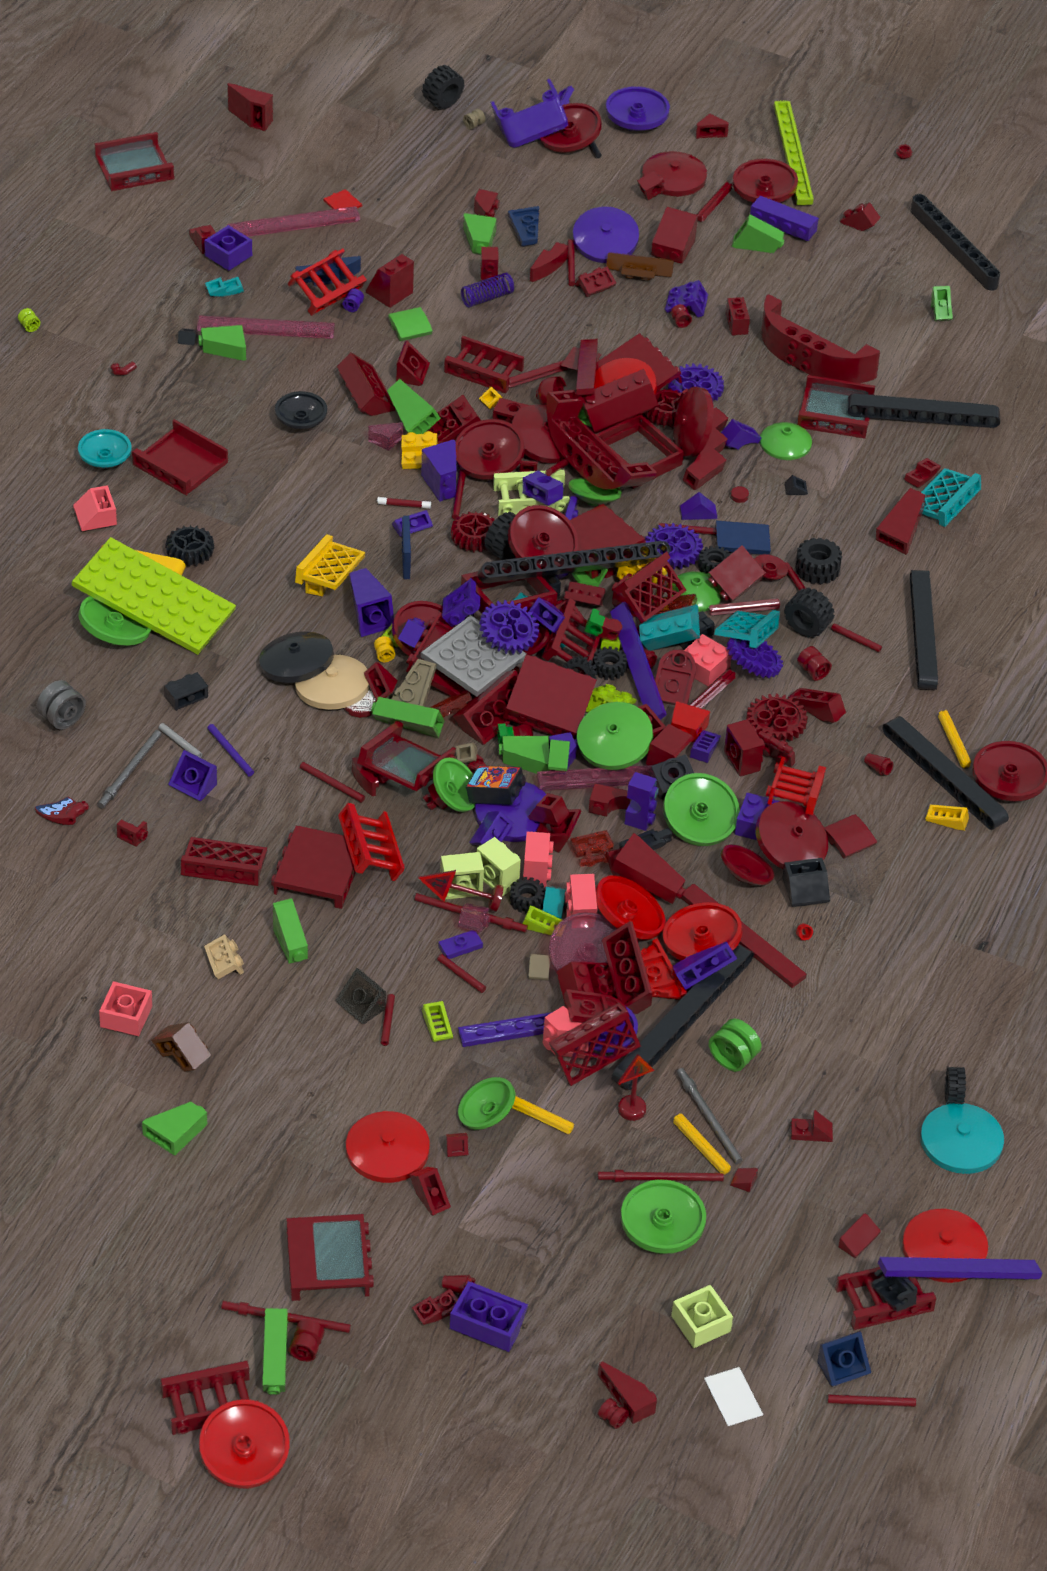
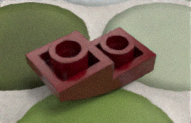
[352,757,379,796]
[412,1289,458,1325]

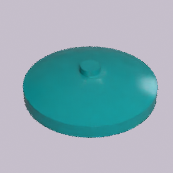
[920,1103,1004,1174]

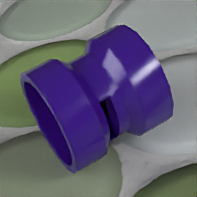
[343,289,364,312]

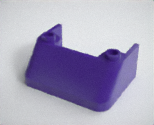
[490,79,568,147]

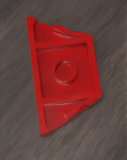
[640,938,687,999]

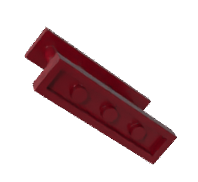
[444,336,524,394]
[542,598,600,675]
[835,1267,937,1330]
[160,1361,259,1435]

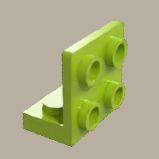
[586,684,637,712]

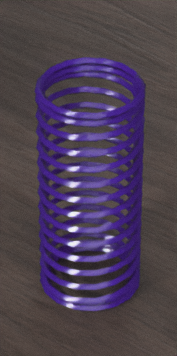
[461,272,514,308]

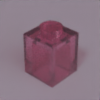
[458,903,491,933]

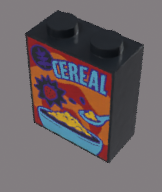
[466,765,526,805]

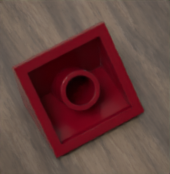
[396,341,430,386]
[646,724,694,766]
[536,809,582,853]

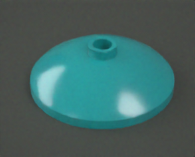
[78,429,132,468]

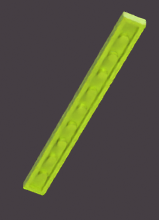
[774,101,814,205]

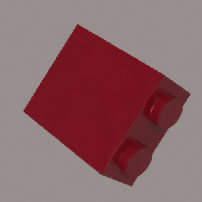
[651,207,698,264]
[366,254,414,308]
[707,545,765,603]

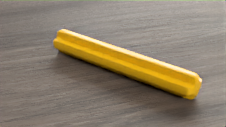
[938,710,971,768]
[512,1096,574,1134]
[673,1113,731,1175]

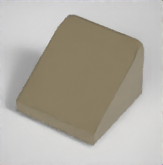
[455,742,477,763]
[528,954,550,980]

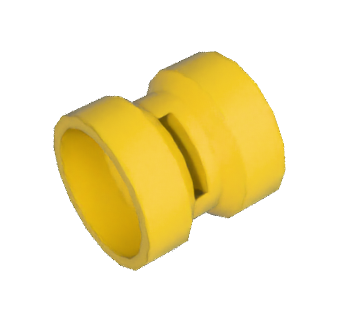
[374,636,395,662]

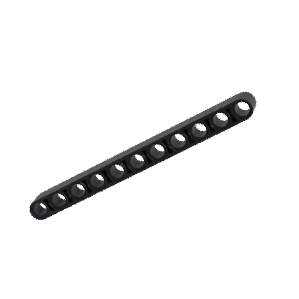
[478,541,670,583]
[611,944,754,1090]

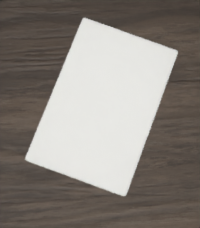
[704,1367,763,1426]

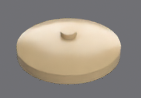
[295,655,370,709]

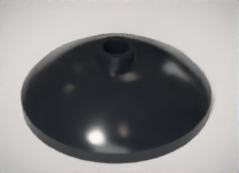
[275,391,327,429]

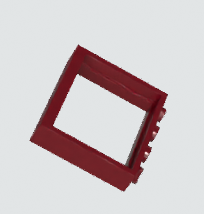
[596,414,684,489]
[461,565,557,614]

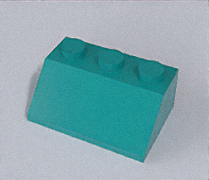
[639,604,700,650]

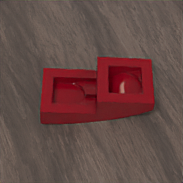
[904,458,941,488]

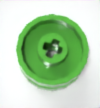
[709,1018,762,1072]

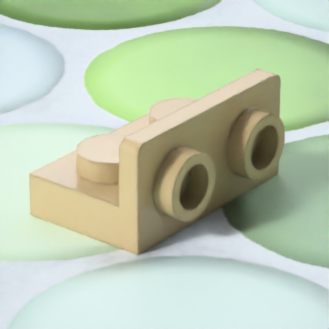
[204,934,244,979]

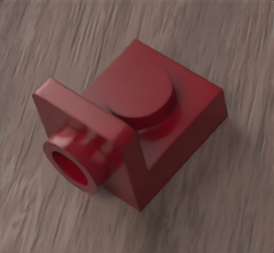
[117,819,148,847]

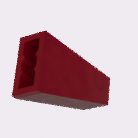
[876,488,925,555]
[612,833,686,904]

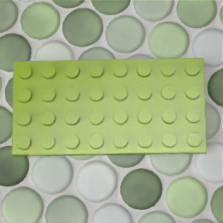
[71,537,236,655]

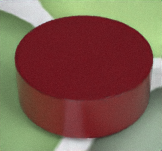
[731,486,749,503]

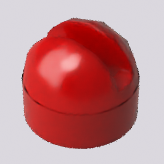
[796,923,813,940]

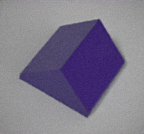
[168,750,217,801]

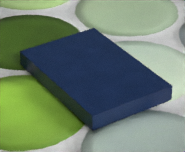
[402,515,411,579]
[715,520,771,555]

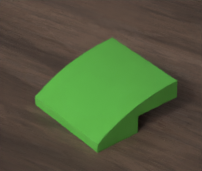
[388,307,433,341]

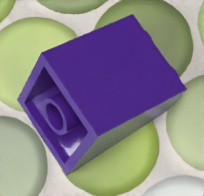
[421,440,456,502]

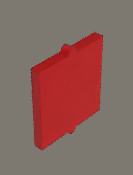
[323,189,362,216]

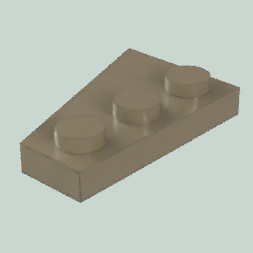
[391,659,437,706]

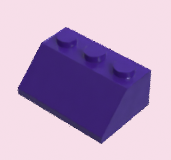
[450,1281,528,1352]

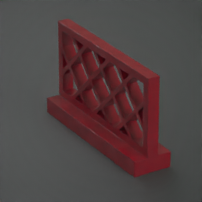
[614,552,687,623]
[181,837,268,886]
[549,1003,641,1086]

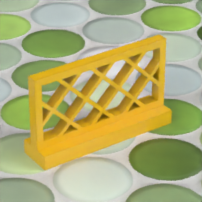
[295,534,365,590]

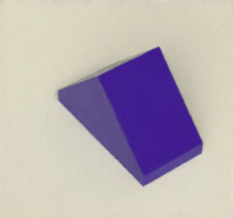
[680,492,717,520]

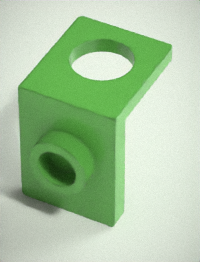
[572,569,608,587]

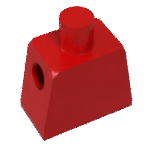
[671,701,710,742]

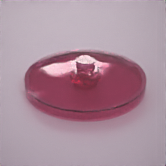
[548,912,618,973]

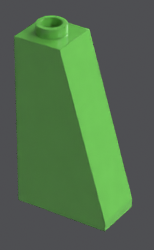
[387,379,441,434]
[371,697,445,738]
[263,1308,288,1395]

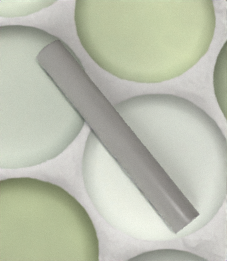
[159,723,202,758]

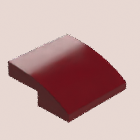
[824,814,877,859]

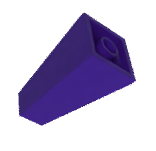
[349,568,394,637]

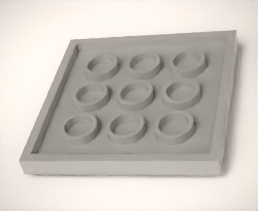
[421,615,526,697]

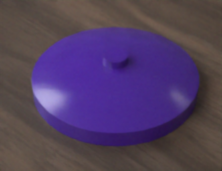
[606,87,670,130]
[573,207,639,263]
[475,782,546,842]

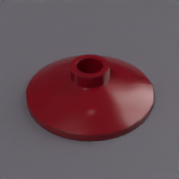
[754,554,788,580]

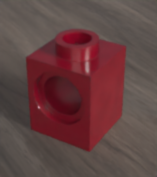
[637,171,665,200]

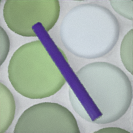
[207,724,254,776]

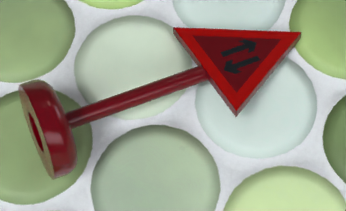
[418,870,504,912]
[618,1054,655,1121]

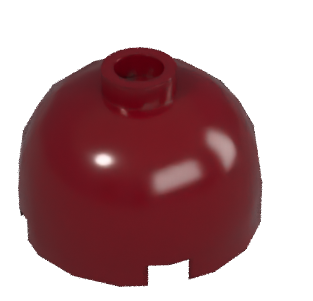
[536,376,566,405]

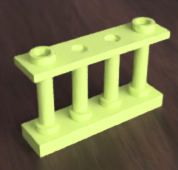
[493,470,570,515]

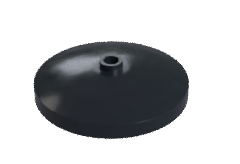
[259,631,334,683]

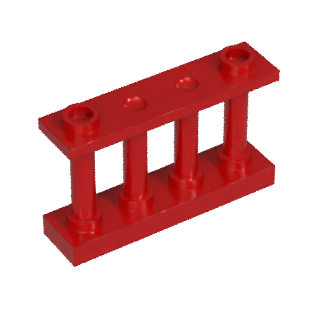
[288,248,367,316]
[766,756,826,815]
[338,803,405,881]

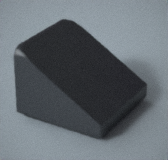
[178,328,198,345]
[785,475,808,495]

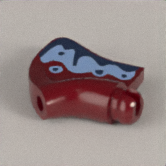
[35,797,89,825]

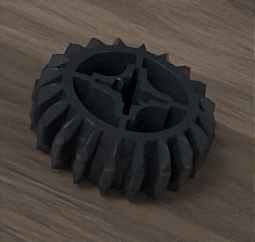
[165,525,215,567]

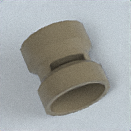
[463,109,486,130]

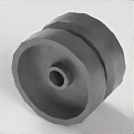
[36,680,86,730]

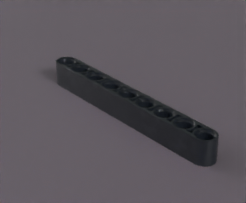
[911,194,1000,291]
[847,394,1000,428]
[910,570,938,690]
[882,716,1009,830]

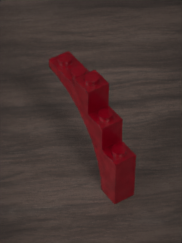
[678,388,729,491]

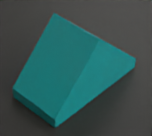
[543,886,566,919]

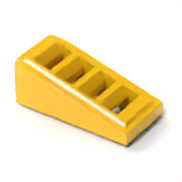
[925,804,969,831]

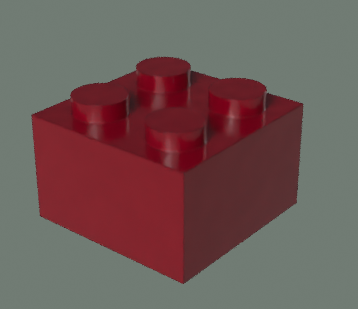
[724,719,765,777]

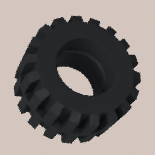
[422,65,465,110]
[484,512,516,560]
[795,538,842,584]
[784,588,835,638]

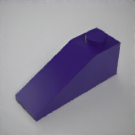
[673,942,737,990]

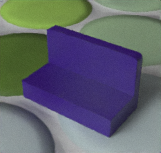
[469,811,514,846]

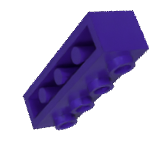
[750,196,818,241]

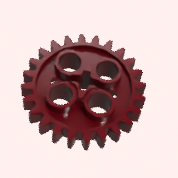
[746,693,808,741]

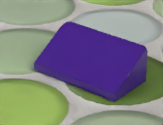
[392,510,433,537]

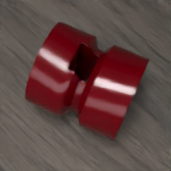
[797,646,832,681]
[289,1320,325,1362]

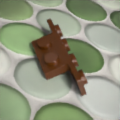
[606,252,674,280]

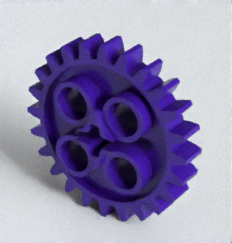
[668,363,724,401]
[645,523,703,569]
[479,600,539,655]
[726,638,783,678]

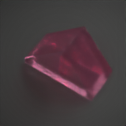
[368,422,403,451]

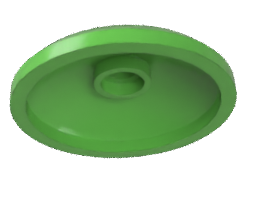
[760,422,812,460]
[568,479,622,506]
[672,571,722,612]
[433,758,476,812]
[458,1077,515,1130]

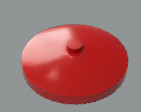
[595,358,657,394]
[595,876,666,940]
[663,902,743,961]
[346,1111,430,1183]
[902,1209,988,1283]
[199,1399,290,1489]

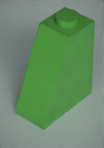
[463,213,497,254]
[732,215,784,253]
[198,325,246,361]
[499,736,550,777]
[273,898,308,964]
[142,1102,207,1156]

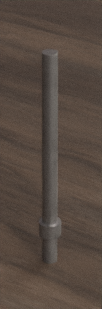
[97,730,162,808]
[676,1068,743,1164]

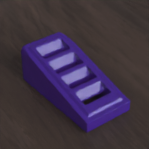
[690,730,721,763]

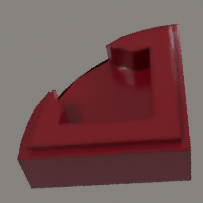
[467,755,486,773]

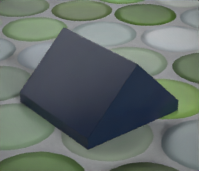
[817,1331,871,1387]

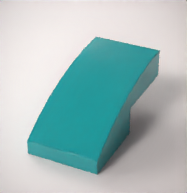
[205,277,244,296]

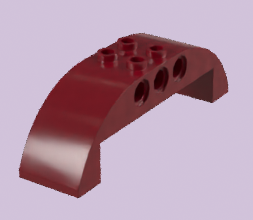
[761,294,880,383]
[546,390,657,489]

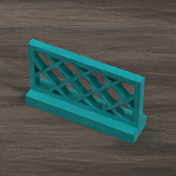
[921,468,981,527]
[714,610,780,648]

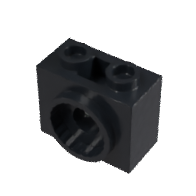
[648,754,694,799]

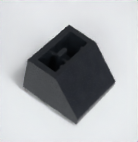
[782,858,830,907]

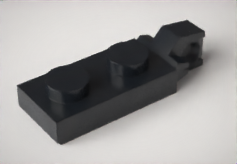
[619,828,672,850]

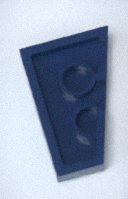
[508,206,539,246]

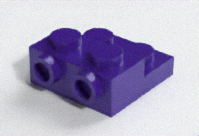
[442,578,480,627]

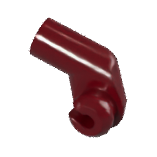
[110,361,137,375]

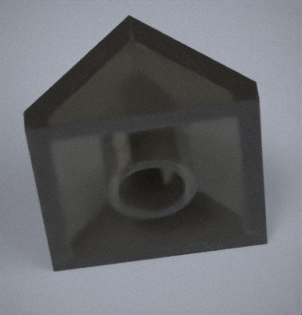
[335,968,386,1024]

